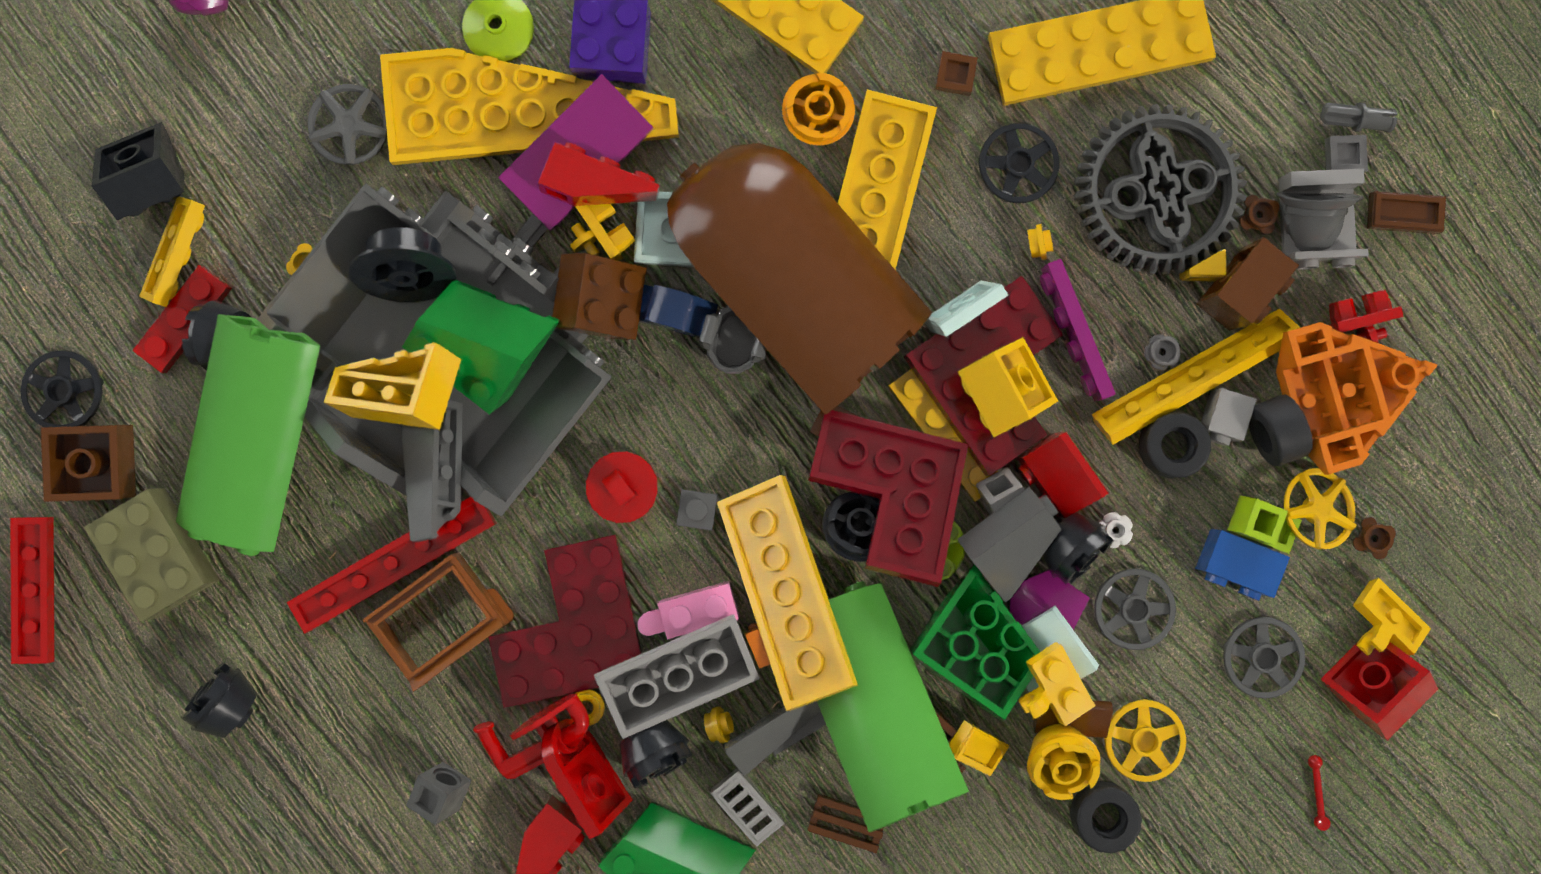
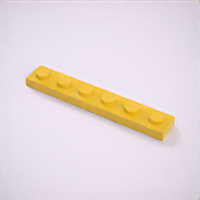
[1092,308,1301,445]

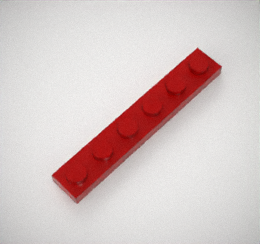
[286,496,497,634]

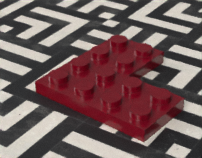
[904,276,1063,477]
[808,410,968,587]
[488,534,642,708]

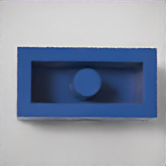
[1195,529,1290,601]

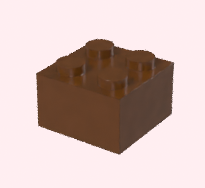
[1196,237,1299,331]
[552,253,646,340]
[40,425,136,502]

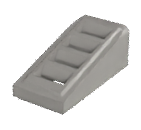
[710,768,785,847]

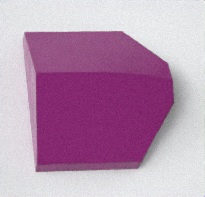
[1009,569,1090,630]

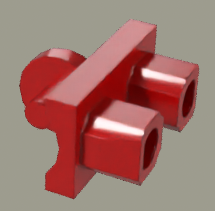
[1328,289,1404,343]

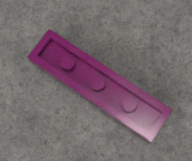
[1040,258,1116,402]

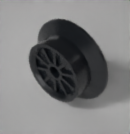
[349,227,456,302]

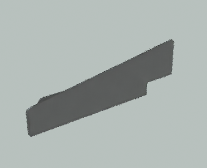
[401,398,463,542]
[724,701,826,776]

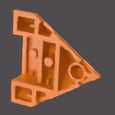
[1276,322,1437,475]

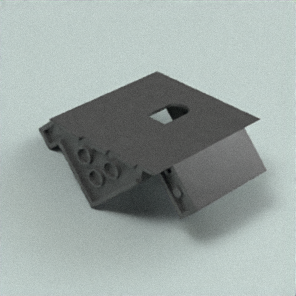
[257,183,612,517]

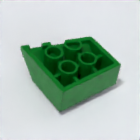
[402,279,560,415]
[909,564,1041,720]
[598,802,756,874]

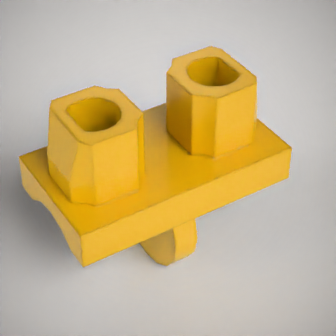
[570,204,635,261]

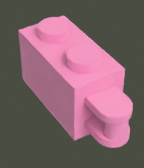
[638,581,739,639]

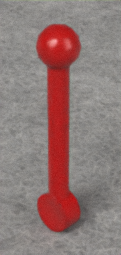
[1308,755,1331,831]

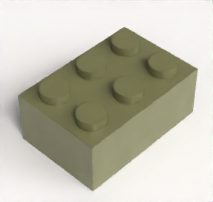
[84,488,220,622]

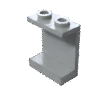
[1278,168,1369,270]

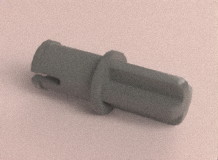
[1320,102,1397,133]

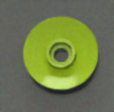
[462,0,534,62]

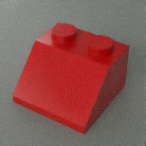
[1017,431,1109,518]
[1321,641,1438,741]

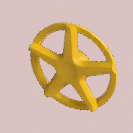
[1283,468,1357,549]
[1104,699,1186,782]

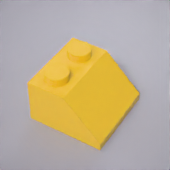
[958,337,1058,437]

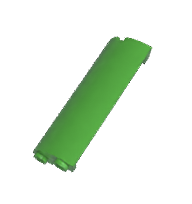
[176,314,320,556]
[817,581,969,832]

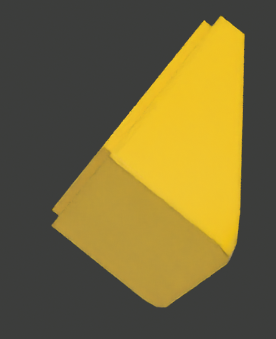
[1179,249,1226,282]

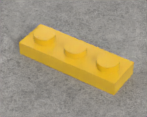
[139,196,205,307]

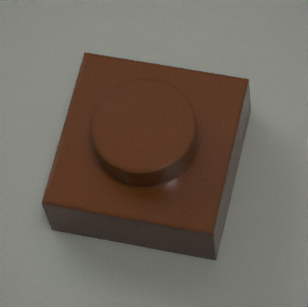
[935,51,978,96]

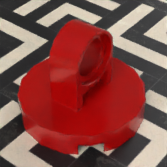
[586,451,658,523]

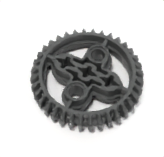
[1074,104,1247,275]

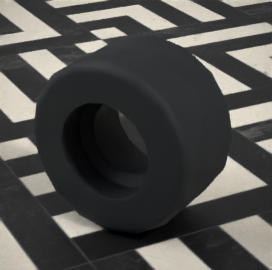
[1249,395,1313,466]
[1139,413,1211,478]
[1070,781,1142,854]

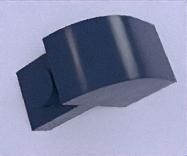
[639,285,718,338]

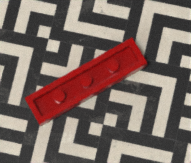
[10,517,55,664]

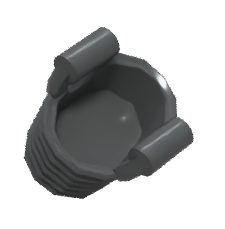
[699,306,767,374]

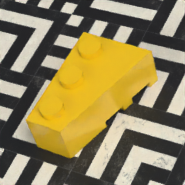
[323,343,461,430]

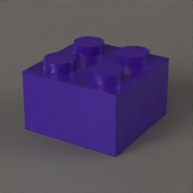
[569,0,651,84]

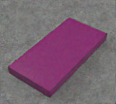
[498,74,654,231]

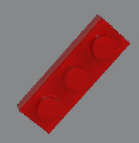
[132,265,232,374]

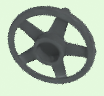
[308,84,387,165]
[1094,568,1176,650]
[1223,616,1305,699]

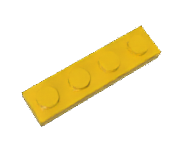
[888,369,998,502]

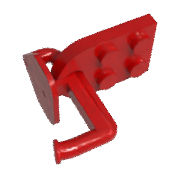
[473,694,632,839]

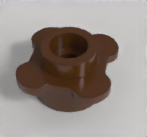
[1239,195,1280,235]
[1353,517,1396,559]

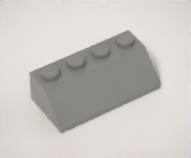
[594,614,760,739]

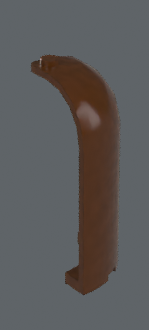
[667,143,932,415]

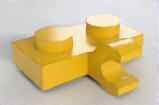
[1353,578,1431,656]
[1018,642,1095,726]

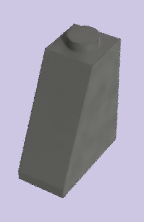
[957,487,1061,602]

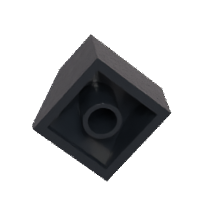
[91,122,185,220]

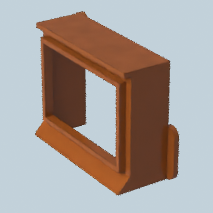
[362,552,514,692]

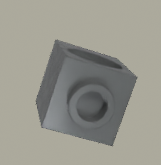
[406,762,472,825]

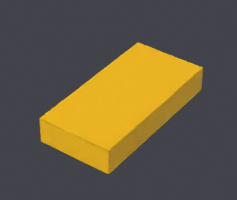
[949,720,1009,776]

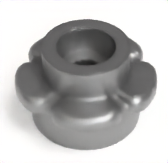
[1144,334,1180,370]

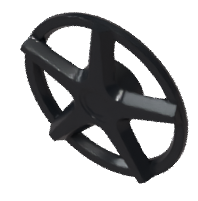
[978,123,1060,204]
[21,350,104,427]

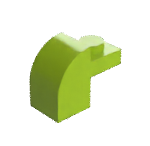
[1227,496,1302,554]

